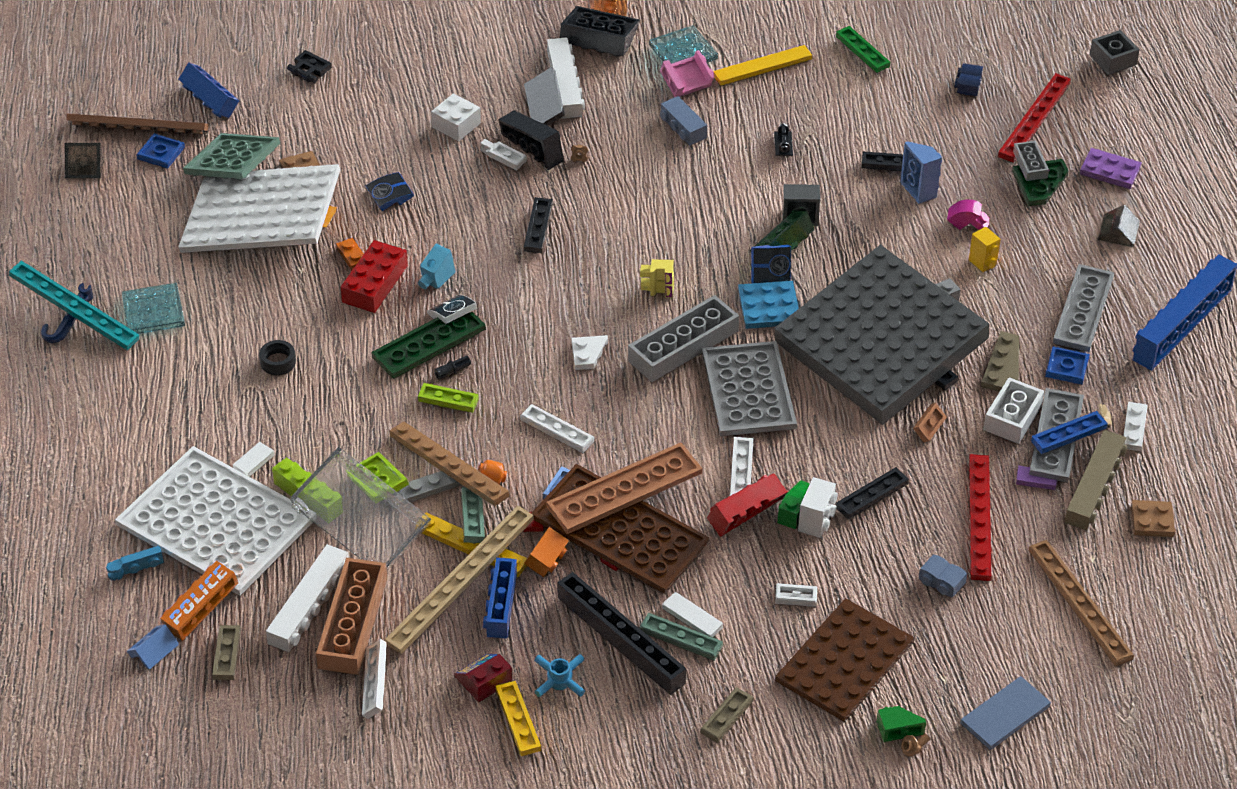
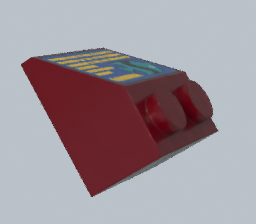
[454,653,512,703]

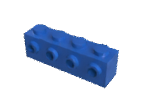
[178,62,239,118]
[483,558,517,639]

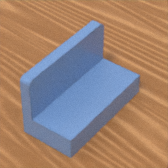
[127,624,179,669]

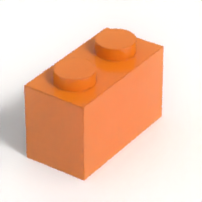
[524,527,569,577]

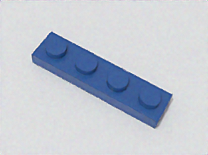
[1031,411,1108,454]

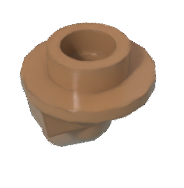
[901,733,930,757]

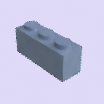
[660,96,707,146]

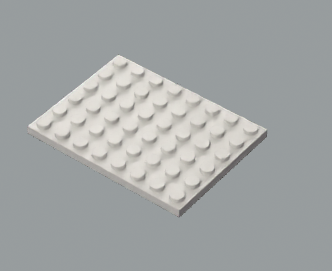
[178,164,340,253]
[115,446,317,596]

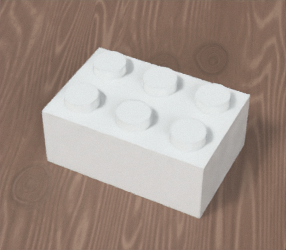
[983,378,1044,444]

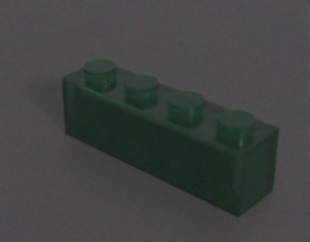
[750,211,815,252]

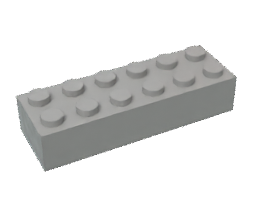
[628,295,739,382]

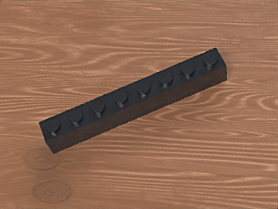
[557,572,686,695]

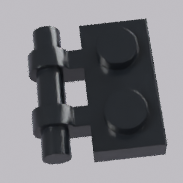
[287,50,332,83]

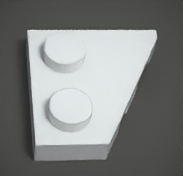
[572,335,608,370]

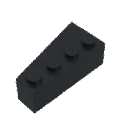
[498,110,564,170]

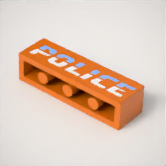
[160,560,238,641]

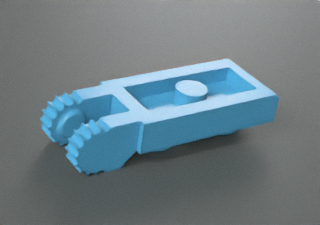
[106,546,164,581]

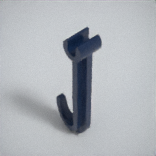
[41,283,93,343]

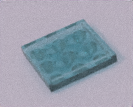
[649,25,718,64]
[122,282,185,334]

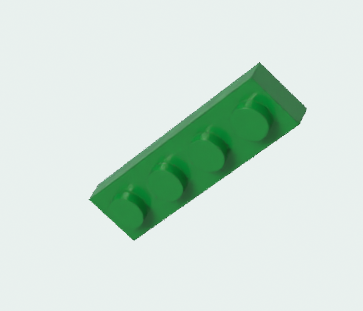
[836,26,891,73]

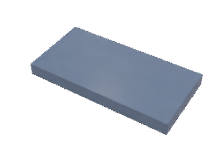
[960,676,1051,750]

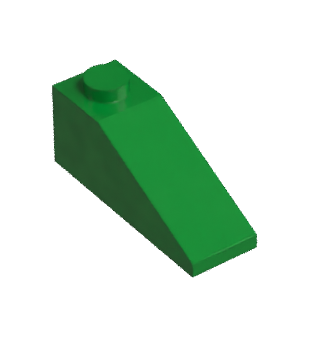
[777,480,810,530]

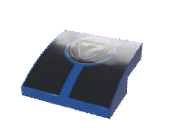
[365,172,415,211]
[751,245,791,283]

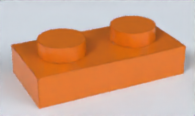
[336,237,364,271]

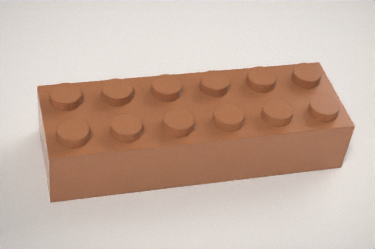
[316,558,387,675]

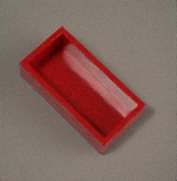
[340,240,408,313]

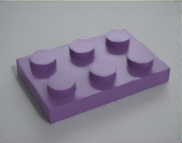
[1080,148,1142,189]

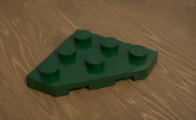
[1012,159,1069,206]

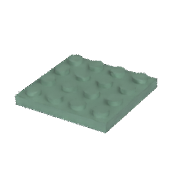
[183,133,280,180]

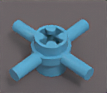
[534,654,585,697]

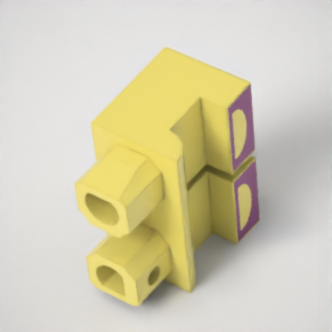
[640,259,674,298]

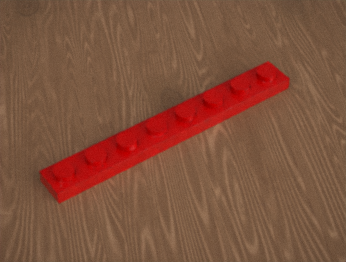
[998,73,1071,163]
[969,454,992,581]

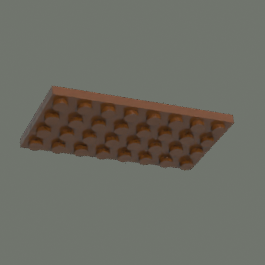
[531,464,709,594]

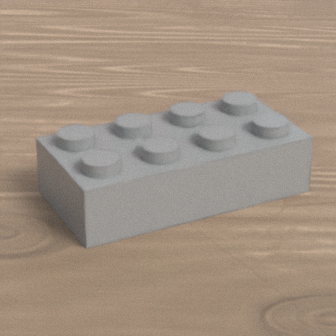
[1013,141,1049,181]

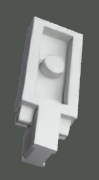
[480,139,527,170]

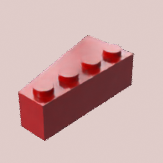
[707,473,787,537]

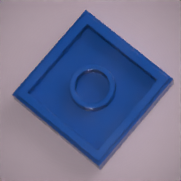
[136,134,185,169]
[1045,346,1090,385]

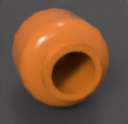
[478,460,507,485]

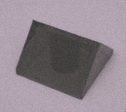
[64,143,104,179]
[1098,204,1140,247]

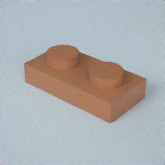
[913,403,947,443]

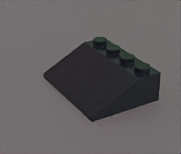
[560,6,640,57]

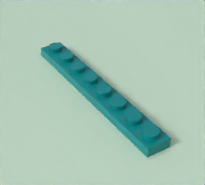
[9,260,139,351]

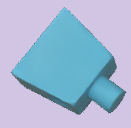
[418,243,456,289]

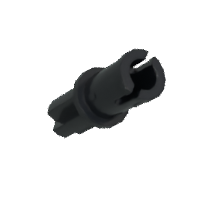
[434,356,471,380]

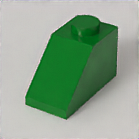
[876,706,926,742]

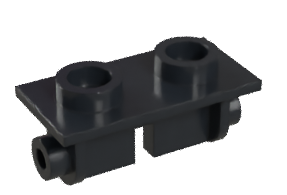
[774,123,793,156]

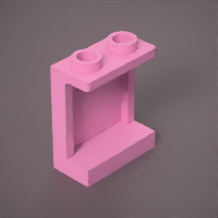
[660,50,714,97]

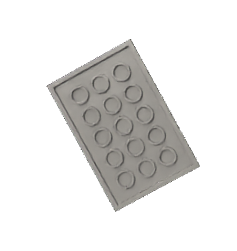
[702,341,797,436]

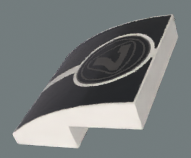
[427,295,477,324]

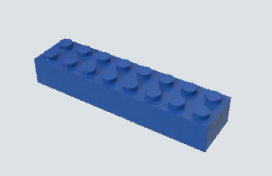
[1133,254,1237,371]

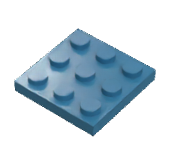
[738,281,799,329]

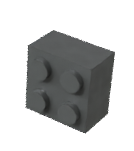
[1089,30,1140,75]
[782,184,821,226]

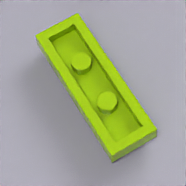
[418,383,479,413]

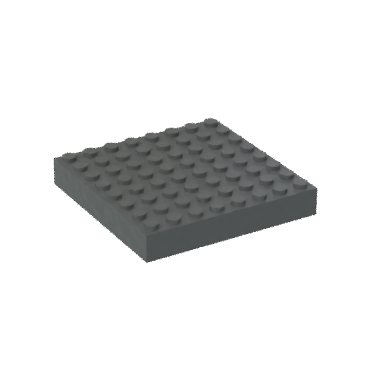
[774,245,989,425]

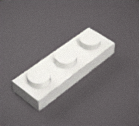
[1123,402,1147,452]

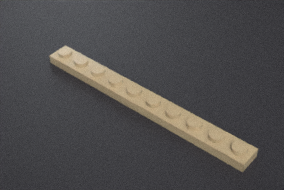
[385,506,534,654]

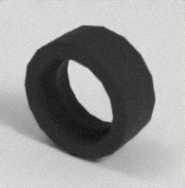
[259,340,296,375]

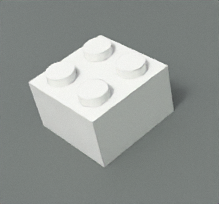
[431,93,481,141]
[798,477,838,538]

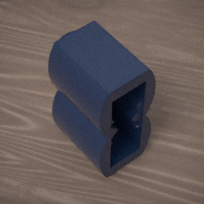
[954,63,983,96]

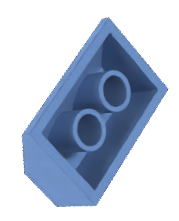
[900,142,942,204]

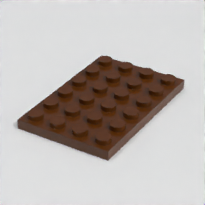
[775,598,914,722]

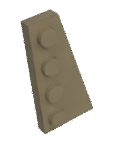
[981,331,1019,392]

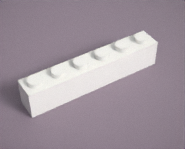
[547,38,585,119]
[266,544,349,652]

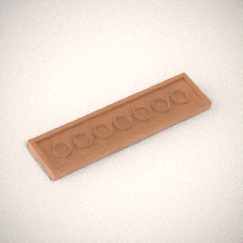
[546,442,703,534]

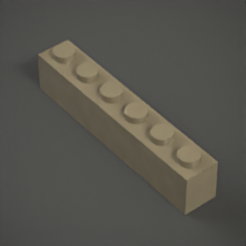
[1064,430,1128,530]

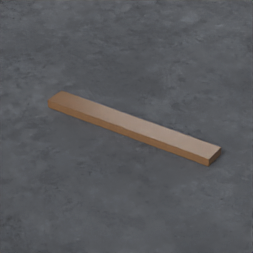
[1029,540,1134,667]

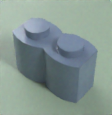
[919,554,967,597]

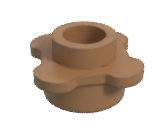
[570,145,588,162]

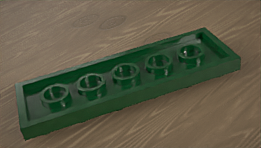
[371,311,486,379]

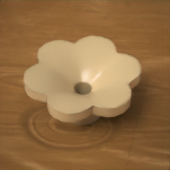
[1098,404,1112,426]

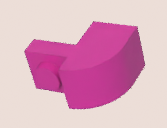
[947,199,989,230]

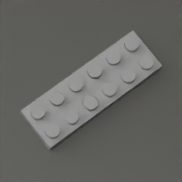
[1053,264,1114,352]
[1029,388,1084,483]

